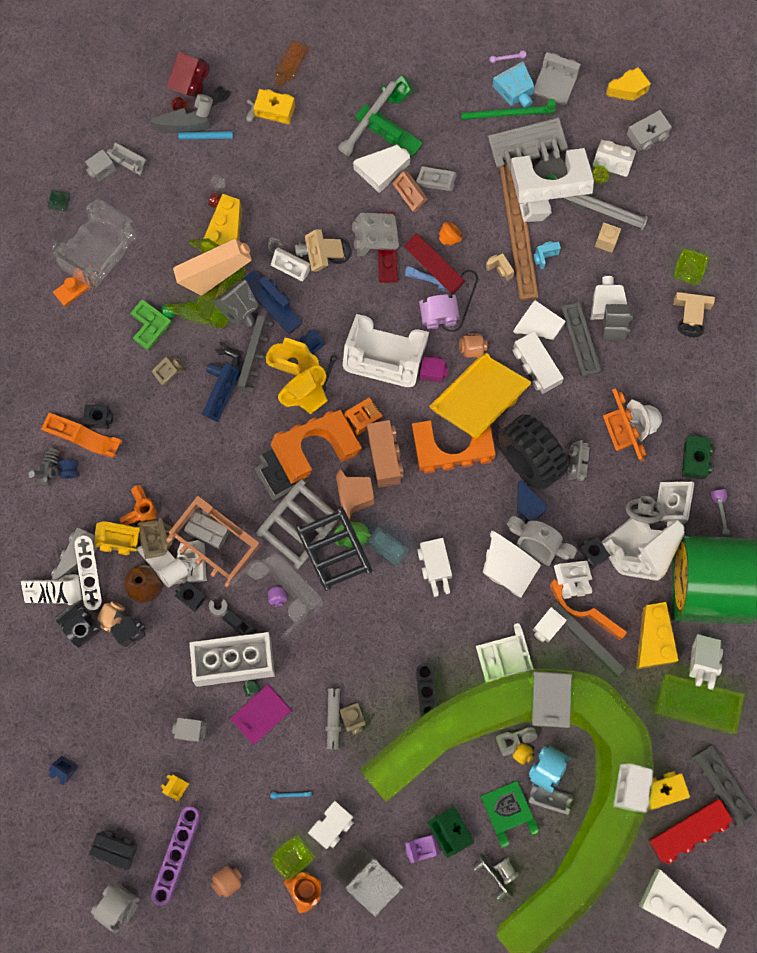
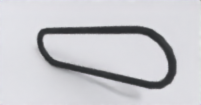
[441,270,478,332]

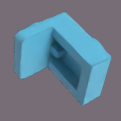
[534,241,561,270]

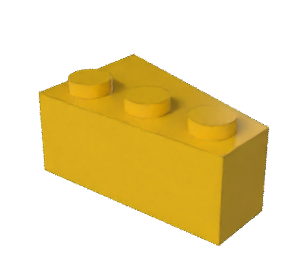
[636,602,678,669]

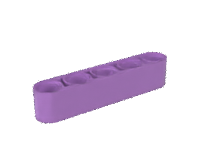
[151,806,201,905]

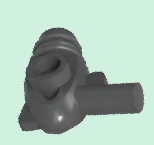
[29,448,60,486]

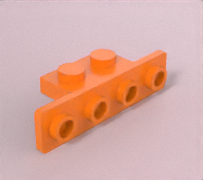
[603,388,646,462]

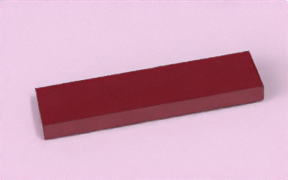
[377,212,398,283]
[404,233,466,295]

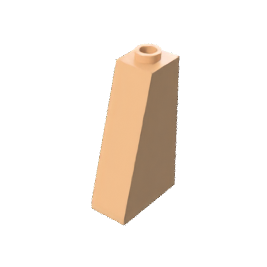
[173,239,252,296]

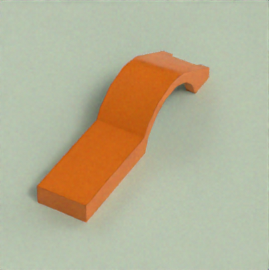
[41,413,123,458]
[550,579,627,640]

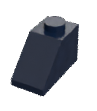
[517,480,548,524]

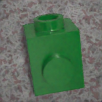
[382,75,414,104]

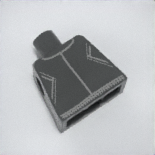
[212,279,258,328]

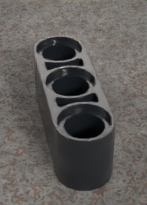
[416,663,438,722]

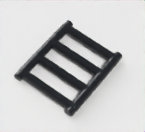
[295,506,373,591]

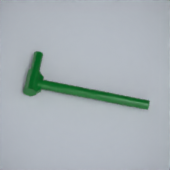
[462,99,556,120]

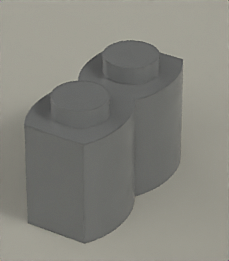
[602,304,633,341]

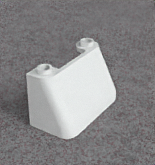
[343,314,429,387]
[601,518,684,580]

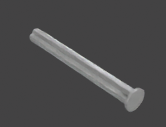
[562,194,648,230]

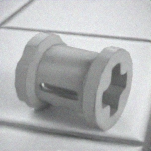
[493,857,520,884]

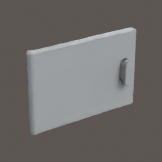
[532,672,572,728]

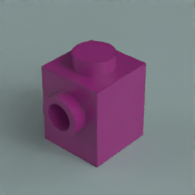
[420,356,448,383]

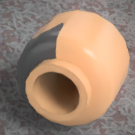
[97,601,127,632]

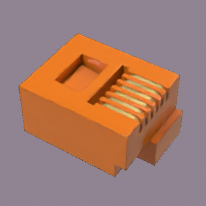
[344,397,383,436]

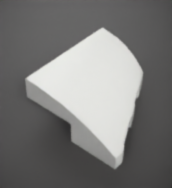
[513,301,566,340]
[175,540,207,584]

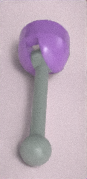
[711,489,730,536]

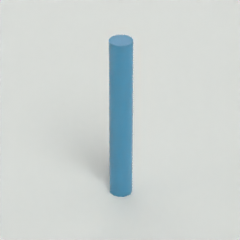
[178,131,233,140]

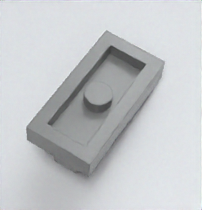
[416,166,457,191]

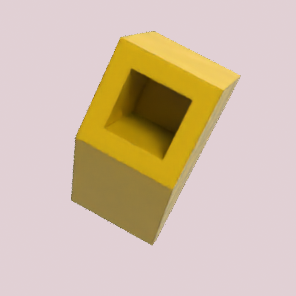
[606,67,651,101]

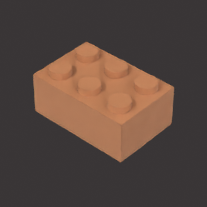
[367,420,404,488]

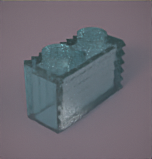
[367,527,409,567]

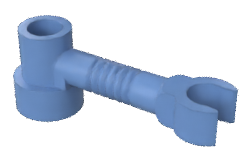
[405,266,448,292]

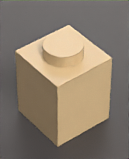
[595,223,621,253]

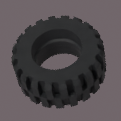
[498,414,569,490]

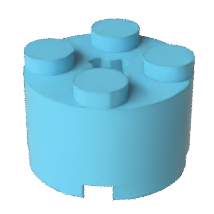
[529,746,571,793]

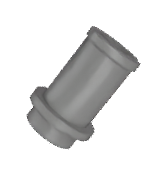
[295,243,308,257]

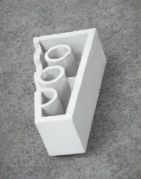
[639,869,727,949]

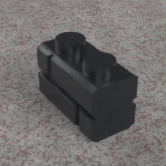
[110,616,146,648]
[89,830,138,870]

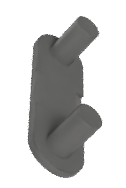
[472,854,513,901]

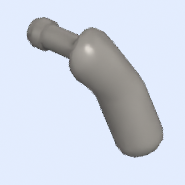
[246,99,255,122]

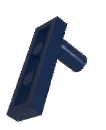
[202,363,241,422]

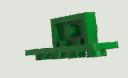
[355,104,422,157]

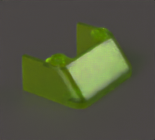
[165,238,245,328]

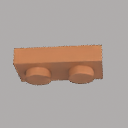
[392,171,428,211]

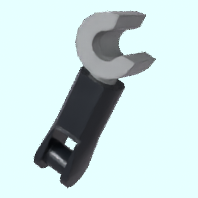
[195,86,230,117]
[209,600,257,636]

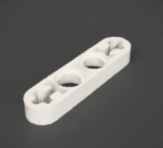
[74,534,101,610]

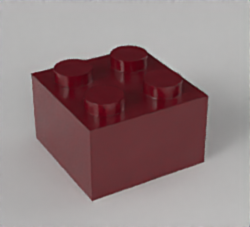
[167,52,209,98]

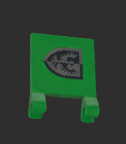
[480,781,539,848]

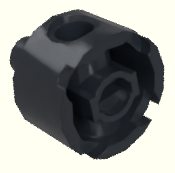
[55,601,100,648]

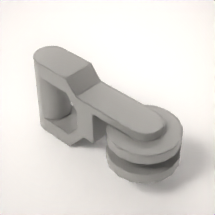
[496,727,538,756]

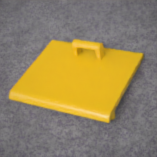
[429,353,531,439]

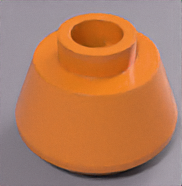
[439,222,463,246]

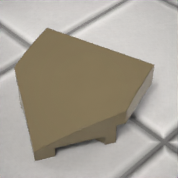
[137,518,180,559]

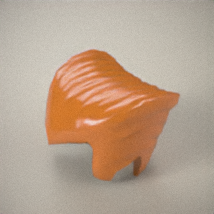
[284,872,321,913]

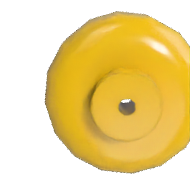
[513,743,534,765]

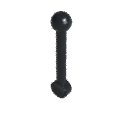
[322,355,337,392]

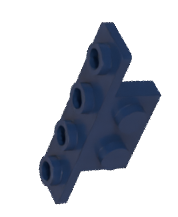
[242,270,302,334]

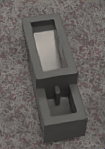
[150,108,210,134]

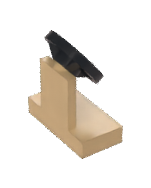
[305,230,352,272]
[673,292,715,337]

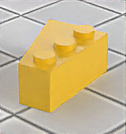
[202,194,242,251]

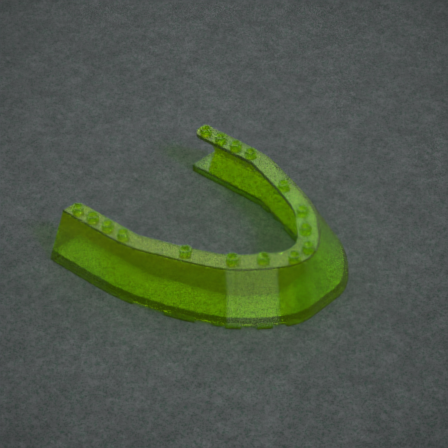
[360,669,653,953]

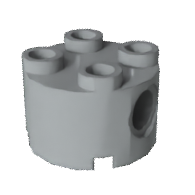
[91,884,140,934]

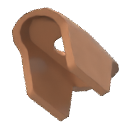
[336,469,374,521]

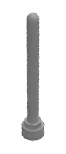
[338,81,396,157]

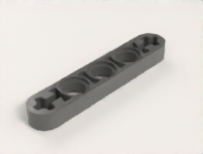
[548,602,625,678]

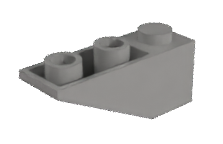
[51,528,98,580]

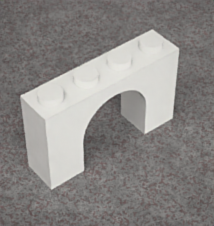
[511,148,594,203]

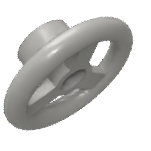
[626,496,665,523]

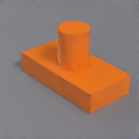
[53,270,94,307]

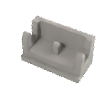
[528,783,573,815]

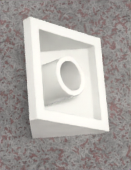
[655,482,694,525]

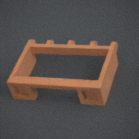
[166,496,261,588]

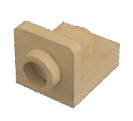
[486,253,514,281]

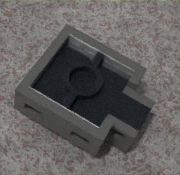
[255,449,308,504]

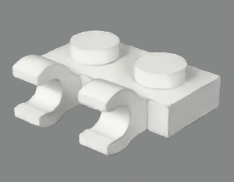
[554,561,592,599]

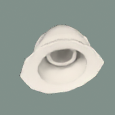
[626,400,662,441]

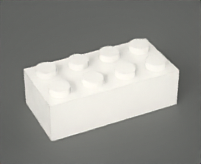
[190,632,275,687]

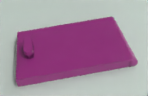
[230,684,292,746]

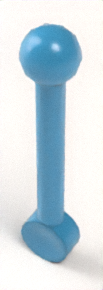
[270,791,312,799]

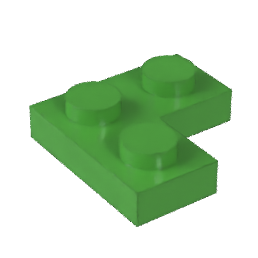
[130,300,172,351]

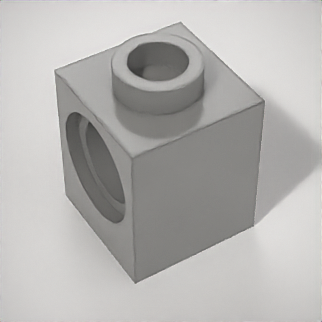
[85,149,116,182]

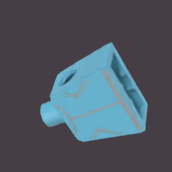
[493,62,534,108]

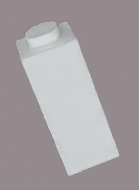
[353,145,410,193]

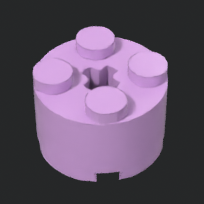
[419,294,460,330]

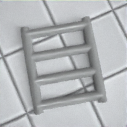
[256,479,340,569]

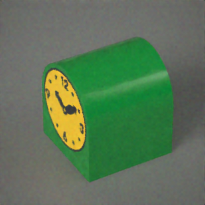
[672,536,757,624]

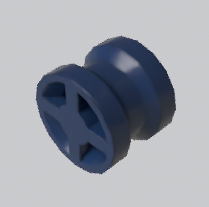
[59,460,79,479]

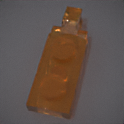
[275,40,309,88]

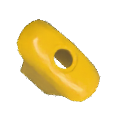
[266,337,319,376]
[278,365,328,414]

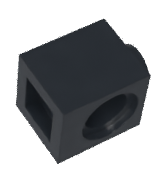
[82,404,113,429]
[579,537,610,569]
[175,581,207,612]

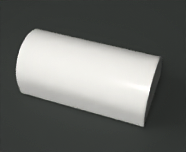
[271,248,311,282]

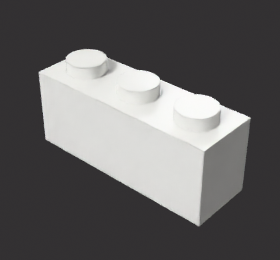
[513,332,564,394]

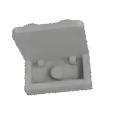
[533,52,581,104]
[352,213,399,256]

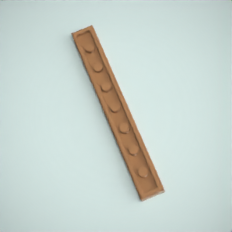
[499,161,538,300]

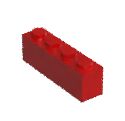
[647,799,733,864]

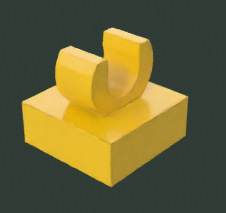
[161,775,189,801]

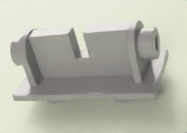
[107,142,146,175]
[567,440,590,482]

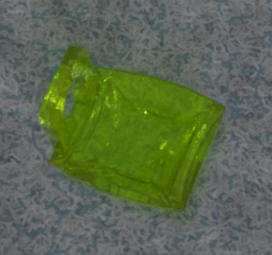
[673,248,709,286]
[271,835,315,879]

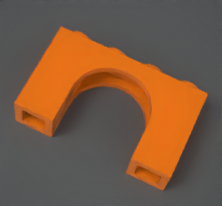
[270,410,362,484]
[412,421,496,474]

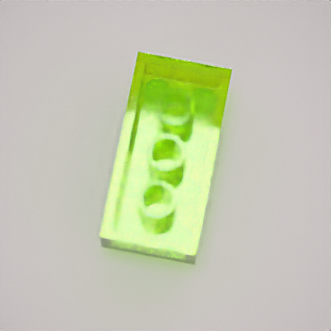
[653,674,745,735]

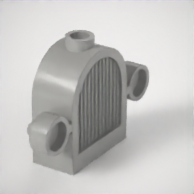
[507,516,577,566]

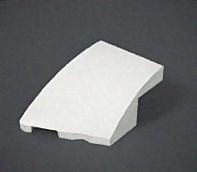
[483,531,541,597]

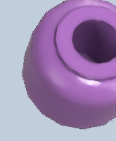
[268,586,287,607]

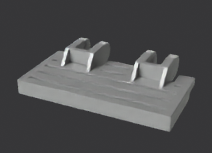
[488,118,568,170]

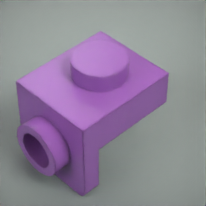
[406,835,440,863]

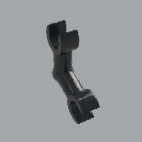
[215,342,241,376]

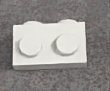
[593,140,636,177]

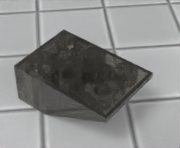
[331,842,403,917]

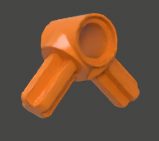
[120,485,158,526]

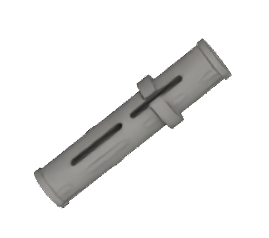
[325,688,341,750]

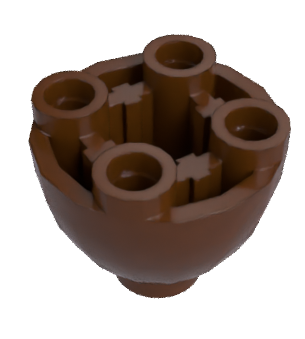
[124,564,163,603]

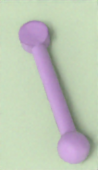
[490,51,526,63]

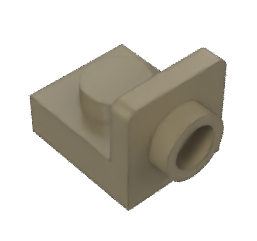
[151,356,186,386]
[339,703,366,735]

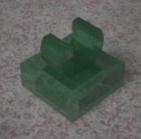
[47,190,71,212]

